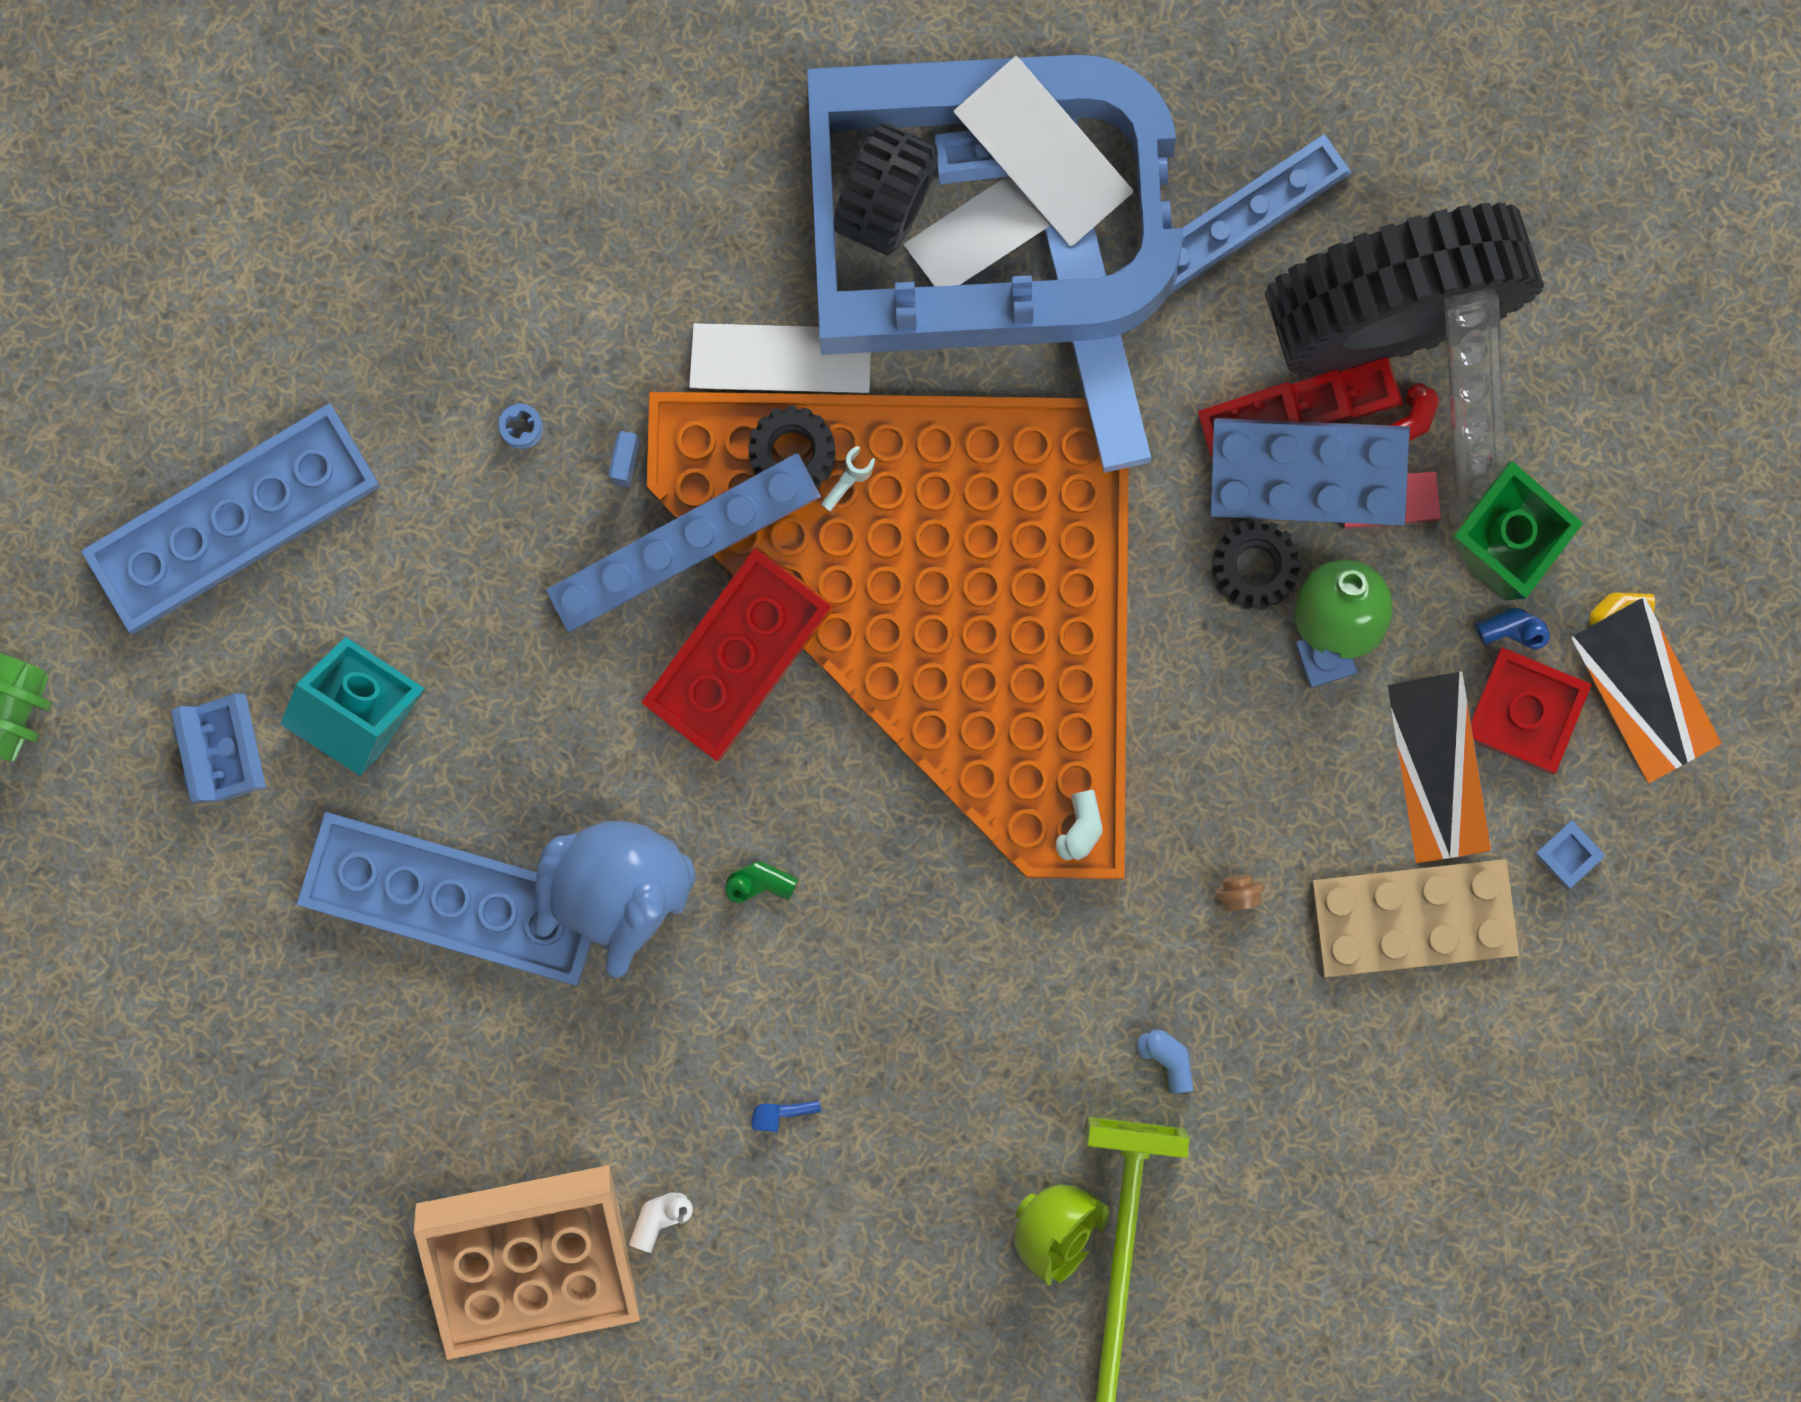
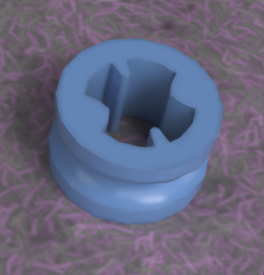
[498,403,543,449]

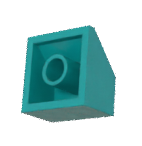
[280,637,425,776]

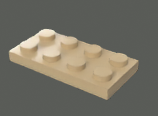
[1312,859,1519,978]

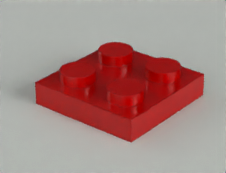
[1470,647,1592,775]

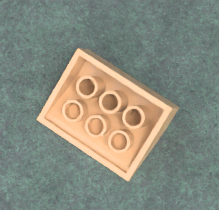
[414,1165,640,1360]

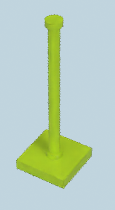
[1086,1117,1190,1402]

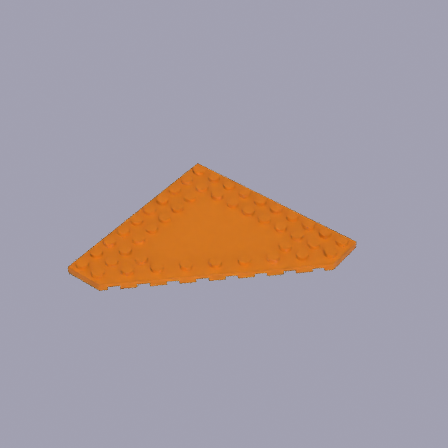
[647,392,1129,880]

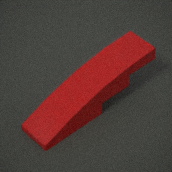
[1198,357,1404,457]

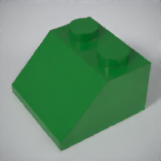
[1451,461,1583,601]

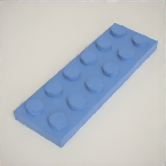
[81,403,381,635]
[297,812,592,986]

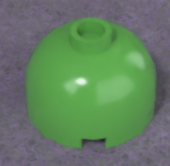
[1294,559,1393,659]

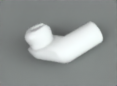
[629,1192,693,1253]

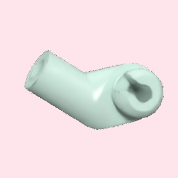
[1055,790,1103,861]

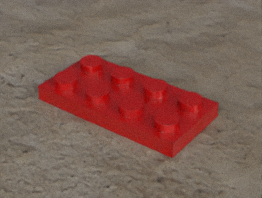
[641,548,835,762]

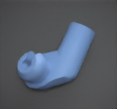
[1137,1029,1194,1094]

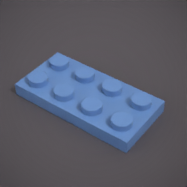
[1211,418,1410,526]

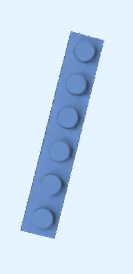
[546,454,821,632]

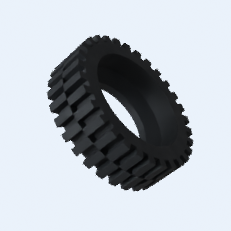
[1265,203,1544,375]

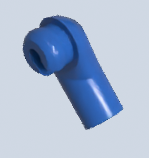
[1475,608,1550,650]

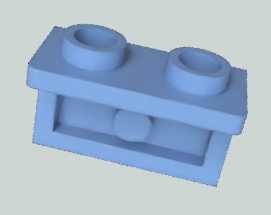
[171,694,266,803]

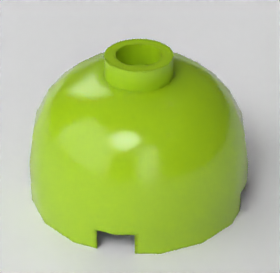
[1014,1184,1110,1286]

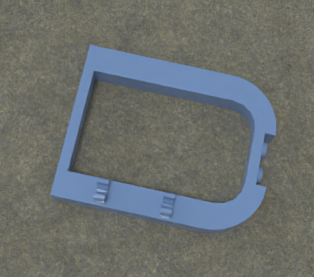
[807,55,1183,355]

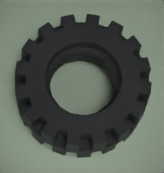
[748,406,836,489]

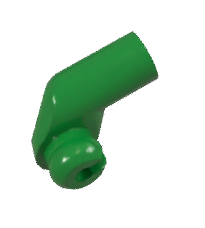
[725,861,799,903]

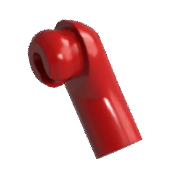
[1389,383,1439,442]

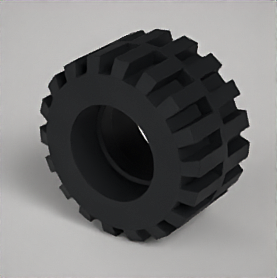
[834,122,938,256]

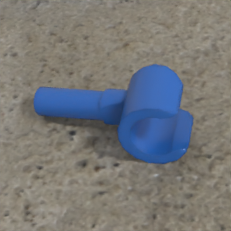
[752,1100,821,1132]

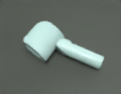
[821,447,875,511]

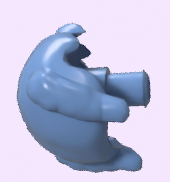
[535,820,695,978]

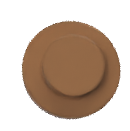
[1215,874,1264,911]

